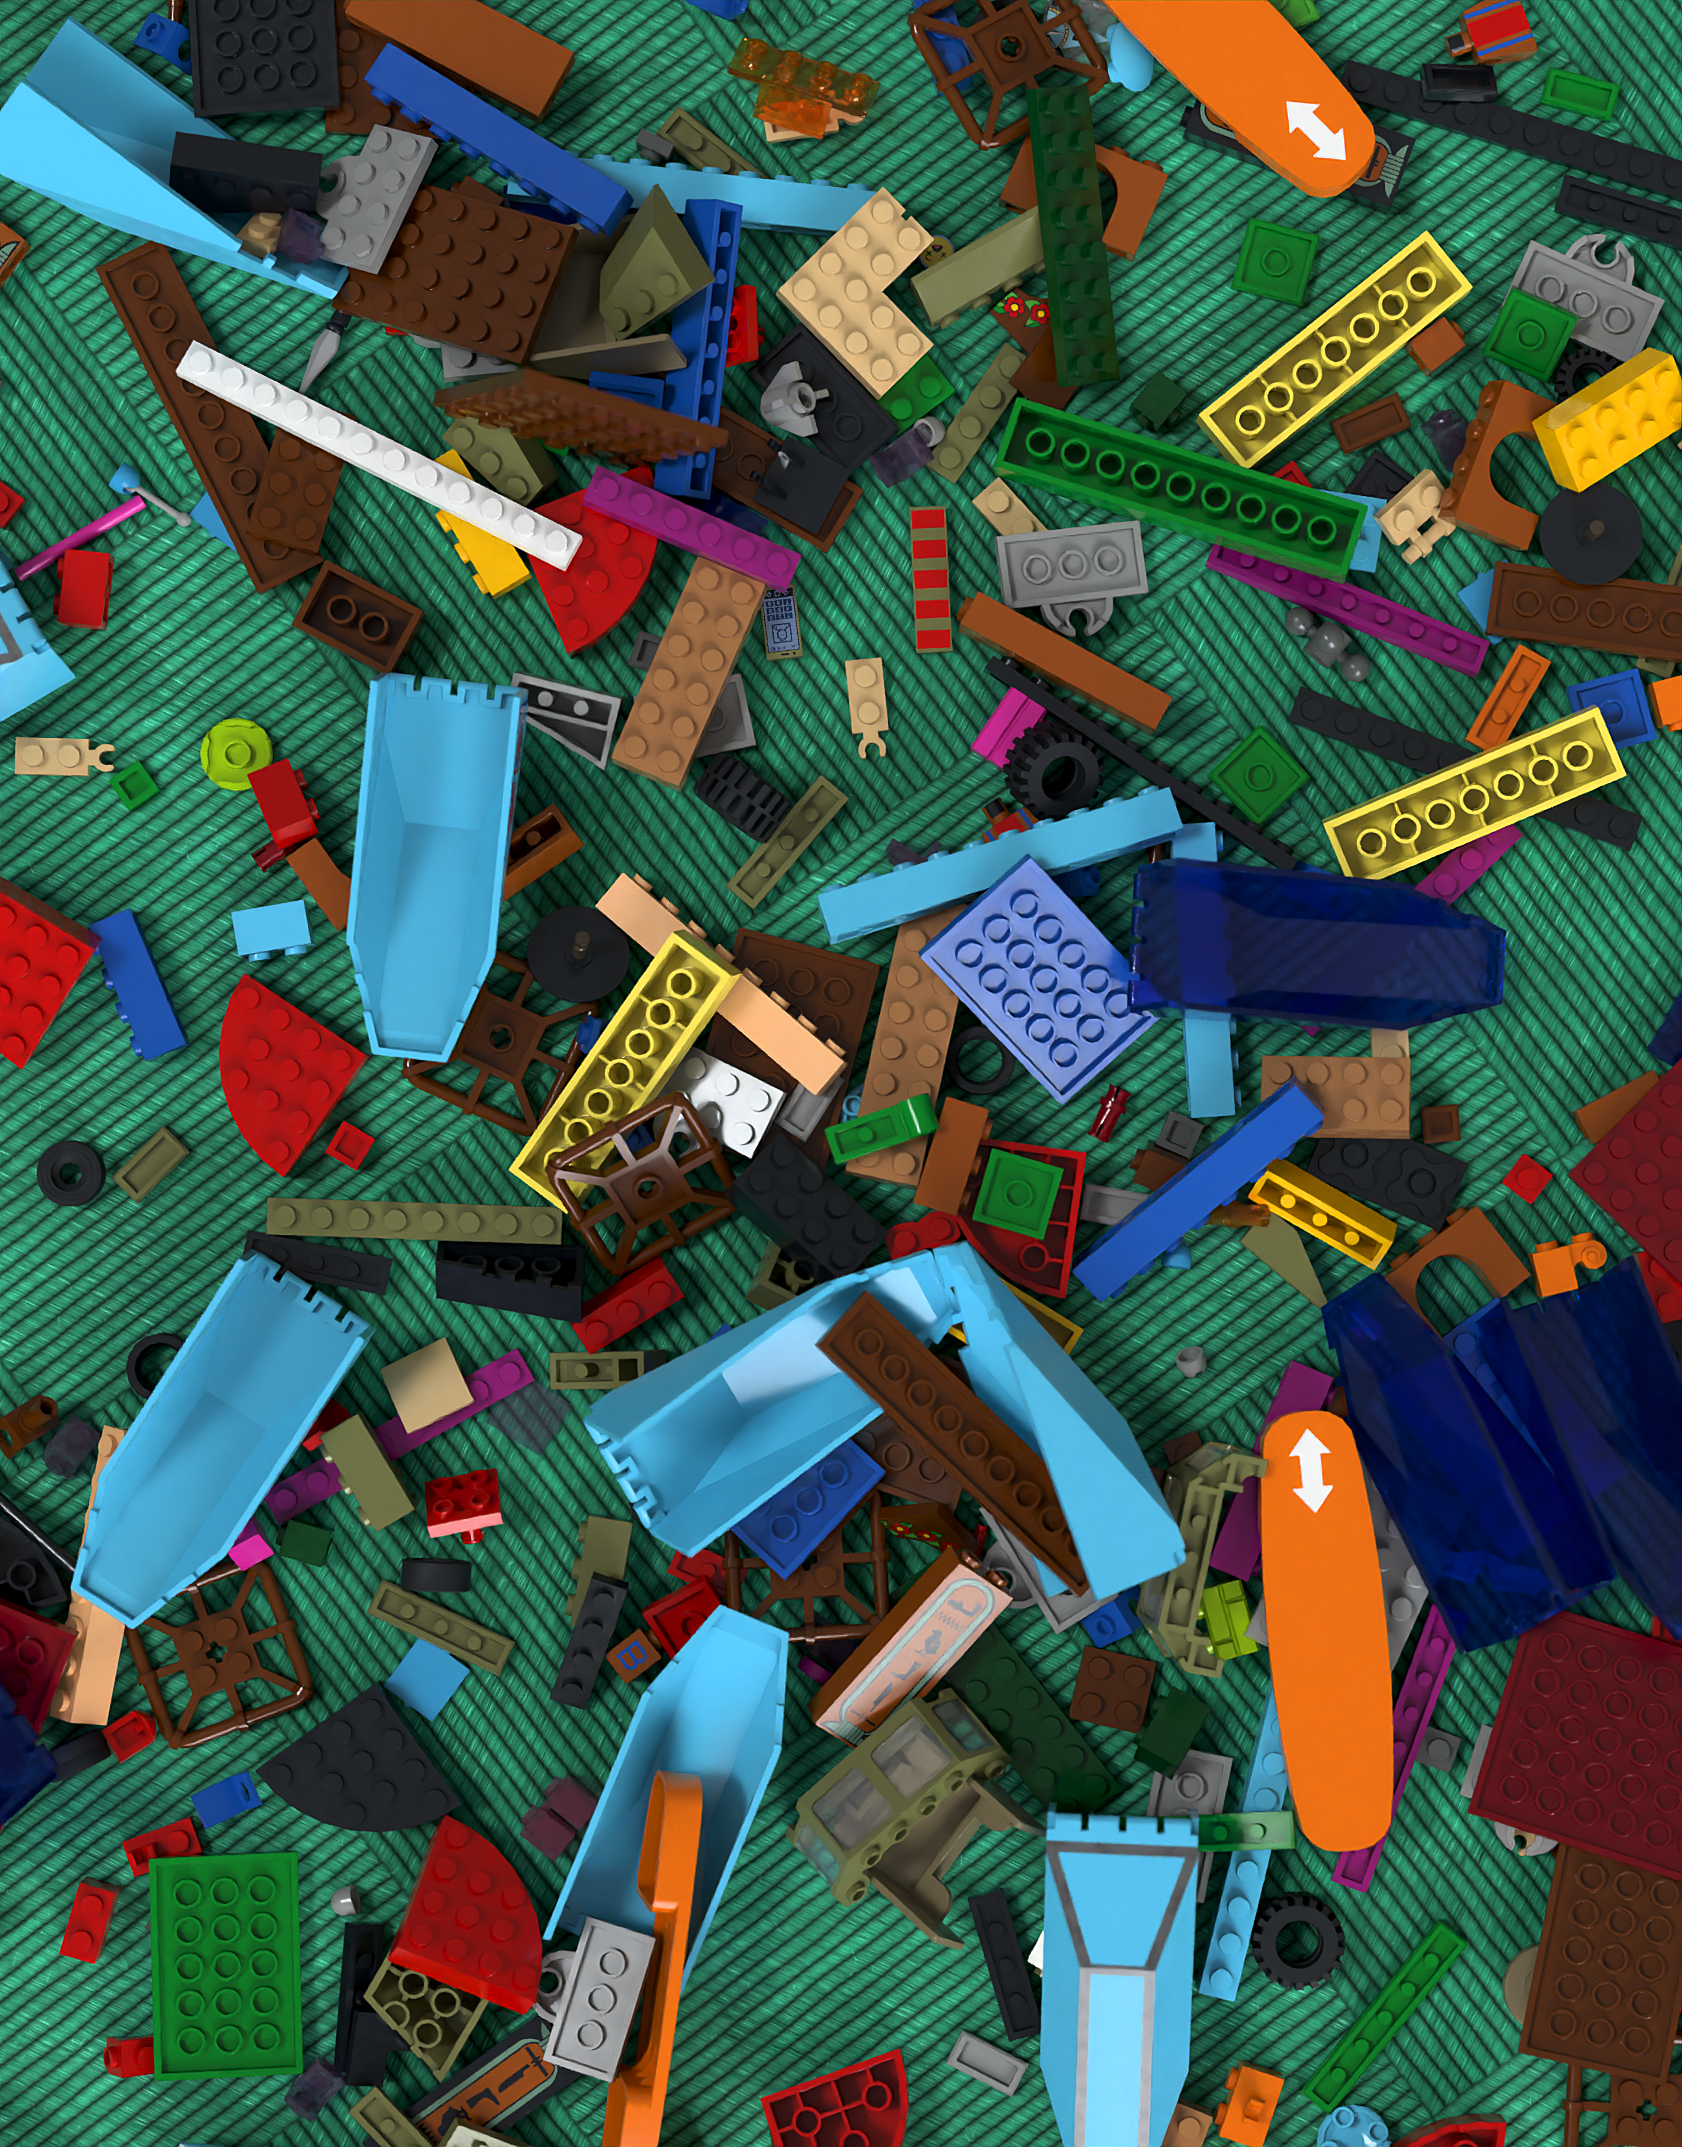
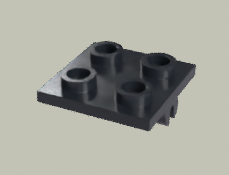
[749,436,852,536]

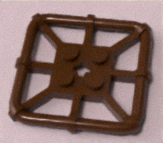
[907,0,1110,152]
[401,948,602,1137]
[545,1090,737,1277]
[721,1488,891,1645]
[124,1559,315,1751]
[1562,2030,1682,2147]

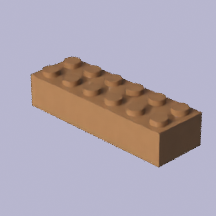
[611,556,767,792]

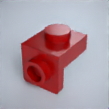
[103,2034,154,2078]

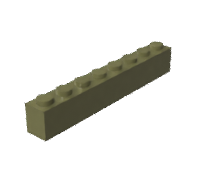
[266,1197,565,1244]

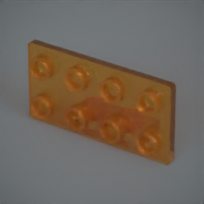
[727,38,881,140]

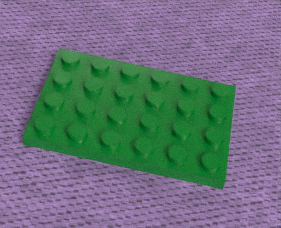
[149,1850,303,2081]

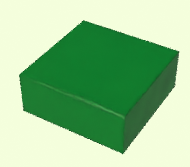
[109,760,161,812]

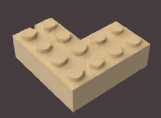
[776,187,934,400]

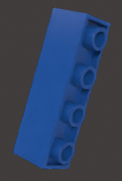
[88,908,191,1062]

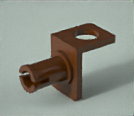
[0,1394,60,1459]

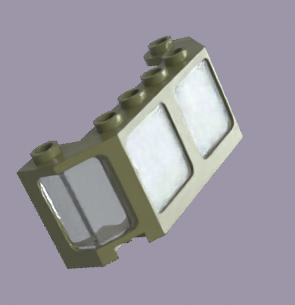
[1136,1441,1268,1678]
[785,1688,1013,1908]

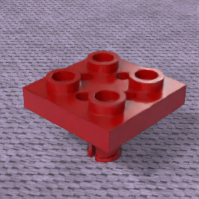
[725,285,765,368]
[424,1468,503,1545]

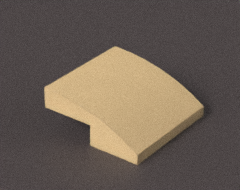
[380,1337,476,1434]

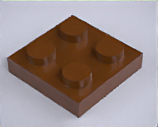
[1068,1644,1157,1734]

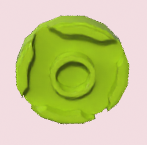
[200,718,274,792]

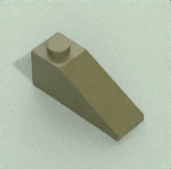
[1238,1208,1330,1312]
[549,1349,667,1390]

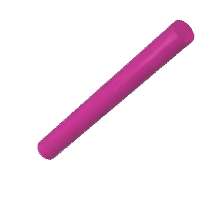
[14,494,147,582]

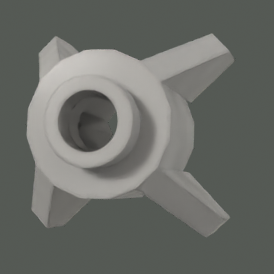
[760,361,829,437]

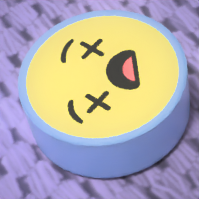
[918,235,955,270]

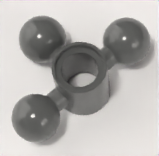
[1285,607,1370,682]

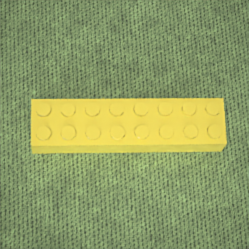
[1195,230,1473,470]
[1322,704,1626,891]
[509,929,742,1214]

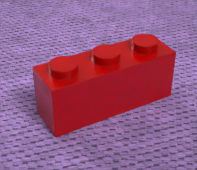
[570,1256,684,1355]

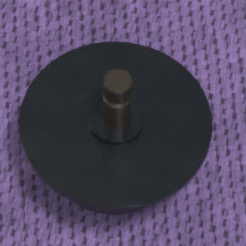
[1539,482,1642,585]
[527,906,630,1003]

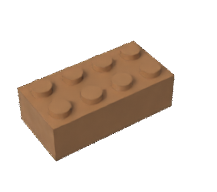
[1261,1056,1412,1139]

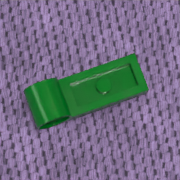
[824,1093,940,1165]

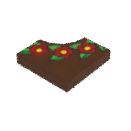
[989,287,1052,355]
[878,1502,979,1554]

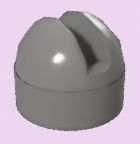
[913,417,945,448]
[1175,1346,1207,1378]
[331,1885,361,1916]

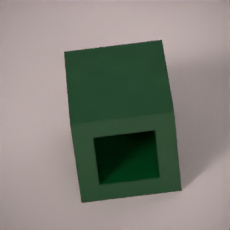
[276,1517,335,1567]

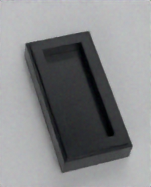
[1419,63,1498,102]

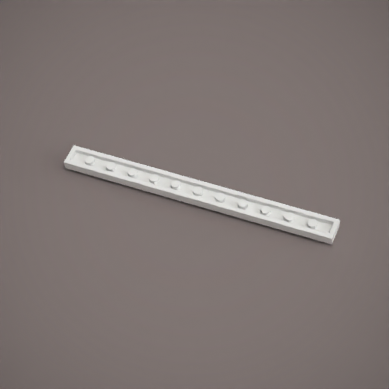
[176,340,583,571]

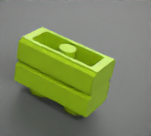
[1197,1577,1260,1660]

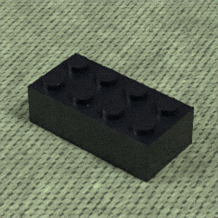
[723,1133,889,1285]

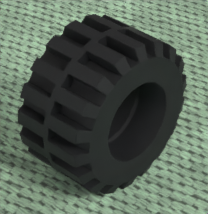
[1003,720,1105,822]
[693,753,793,843]
[1249,1891,1345,1990]

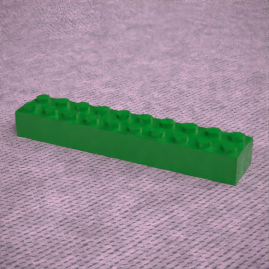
[994,397,1368,584]

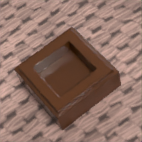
[1420,1104,1461,1144]

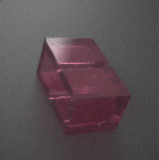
[519,1773,600,1862]

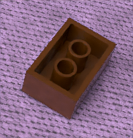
[291,560,427,677]

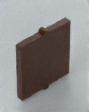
[1008,331,1079,410]

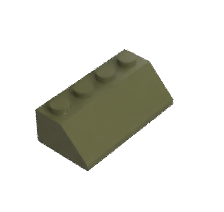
[910,205,1045,330]

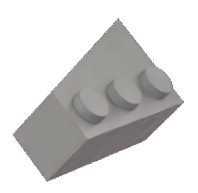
[511,670,625,770]

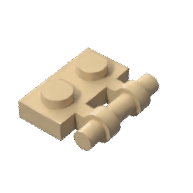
[1373,469,1456,565]

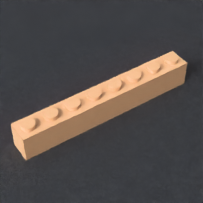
[595,872,849,1097]
[49,1425,129,1725]

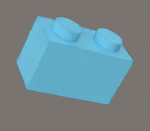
[231,900,315,963]

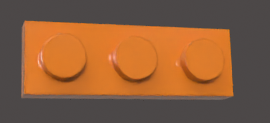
[1464,644,1551,751]

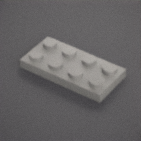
[1145,1748,1233,1903]

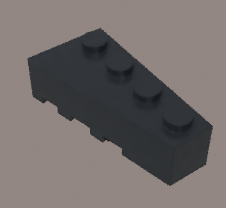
[169,131,323,213]
[435,1241,586,1323]

